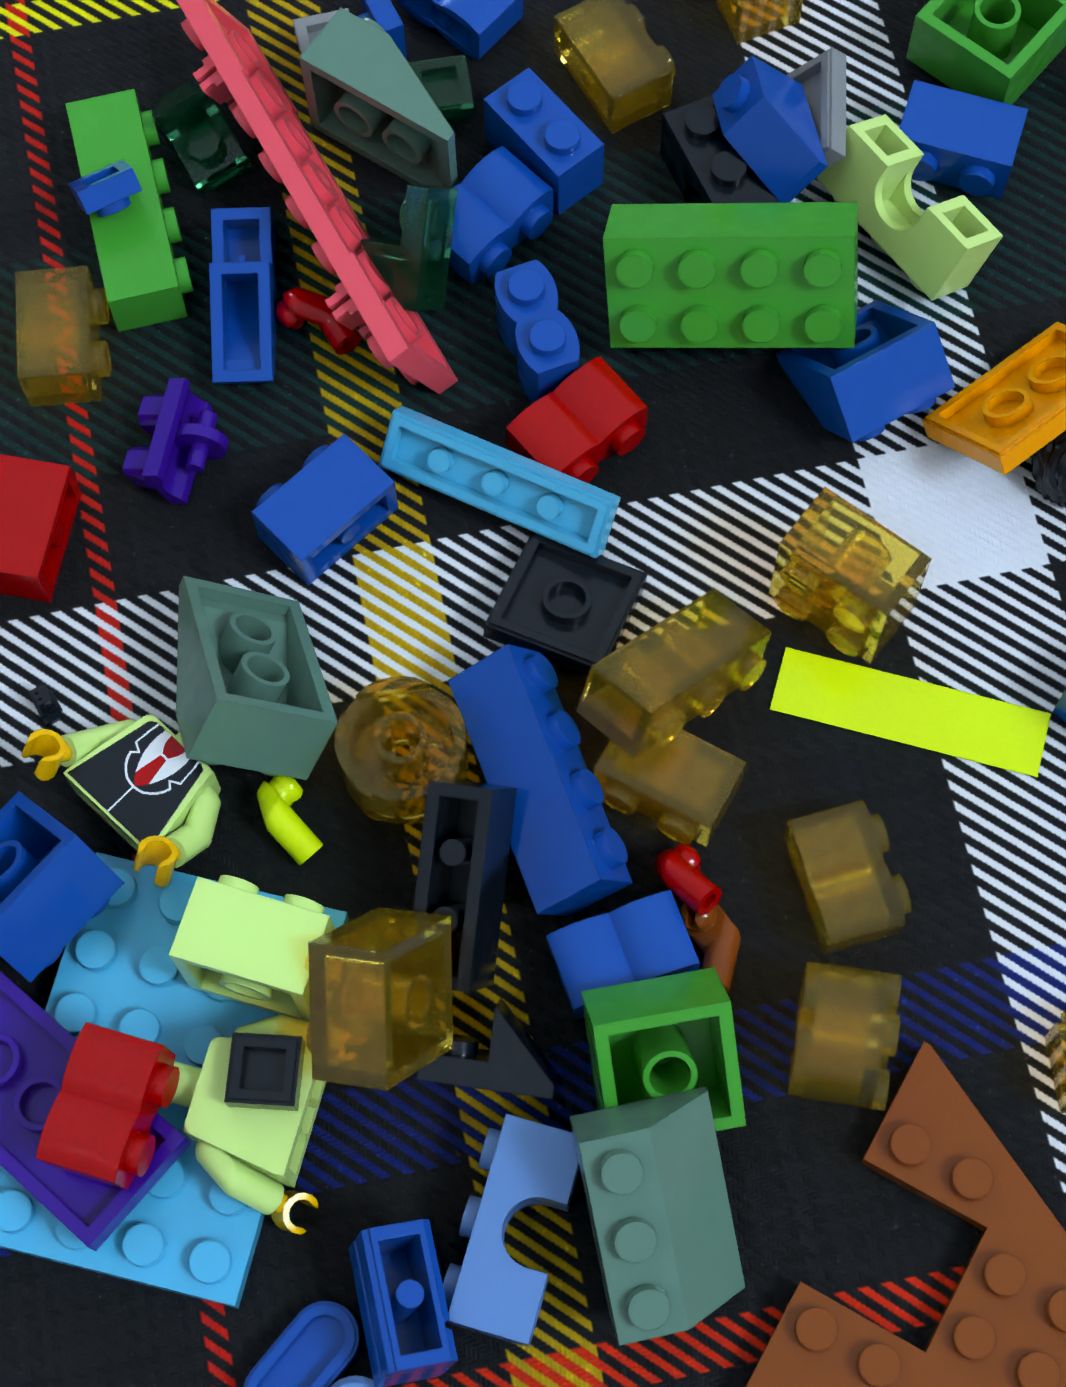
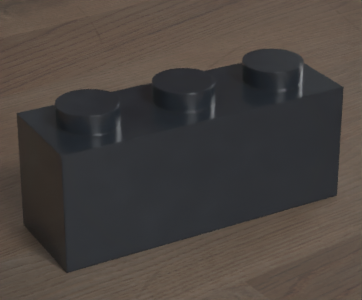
[404,779,517,993]

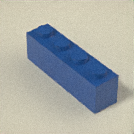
[448,644,633,916]

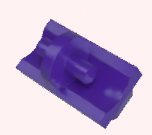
[122,378,229,504]

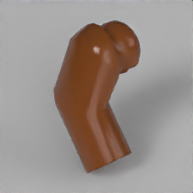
[679,902,741,993]

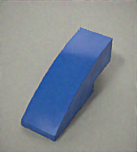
[209,207,277,385]

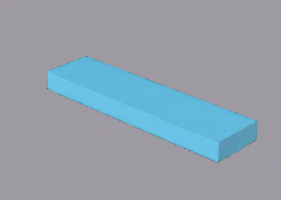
[378,406,621,558]

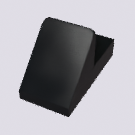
[417,999,558,1099]

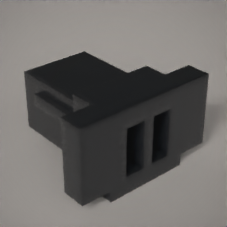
[29,684,63,727]

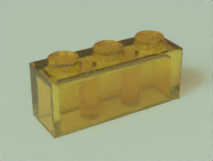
[576,588,772,759]

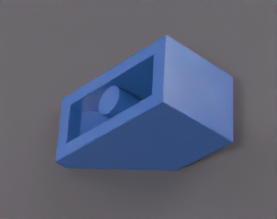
[712,55,828,203]

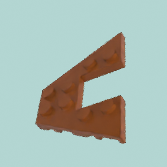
[745,1041,1066,1387]

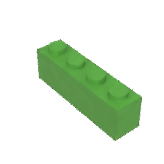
[65,89,194,332]

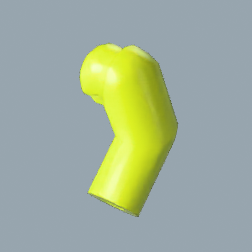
[256,775,323,866]

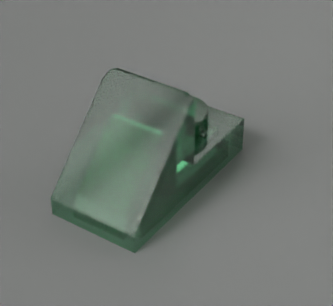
[151,77,252,195]
[361,185,458,312]

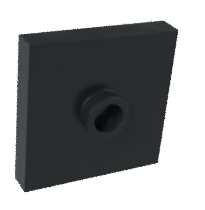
[483,532,648,681]

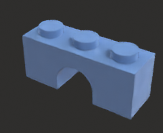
[443,1114,580,1348]

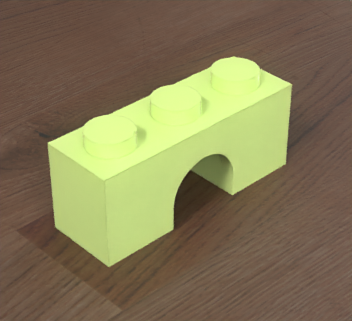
[816,114,1003,301]

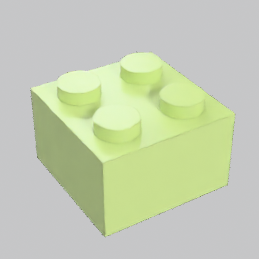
[169,875,342,1024]

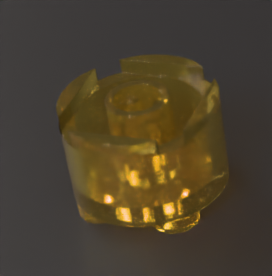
[334,676,469,824]
[788,961,902,1111]

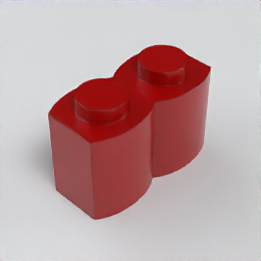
[506,356,648,483]
[36,1022,180,1190]

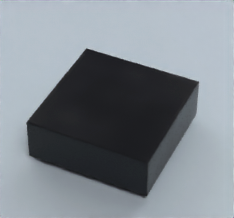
[224,1032,306,1111]

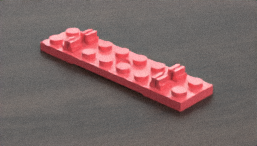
[176,0,458,395]

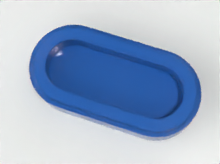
[243,1301,361,1387]

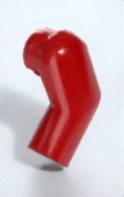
[275,287,361,355]
[655,844,722,915]

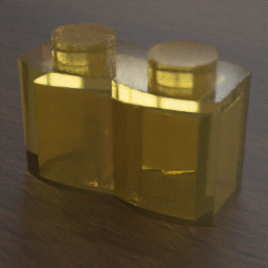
[783,799,911,955]

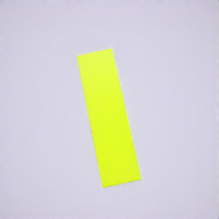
[770,647,1051,777]

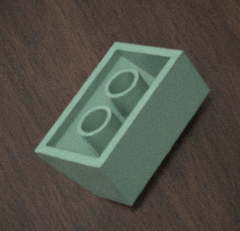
[569,1087,745,1346]

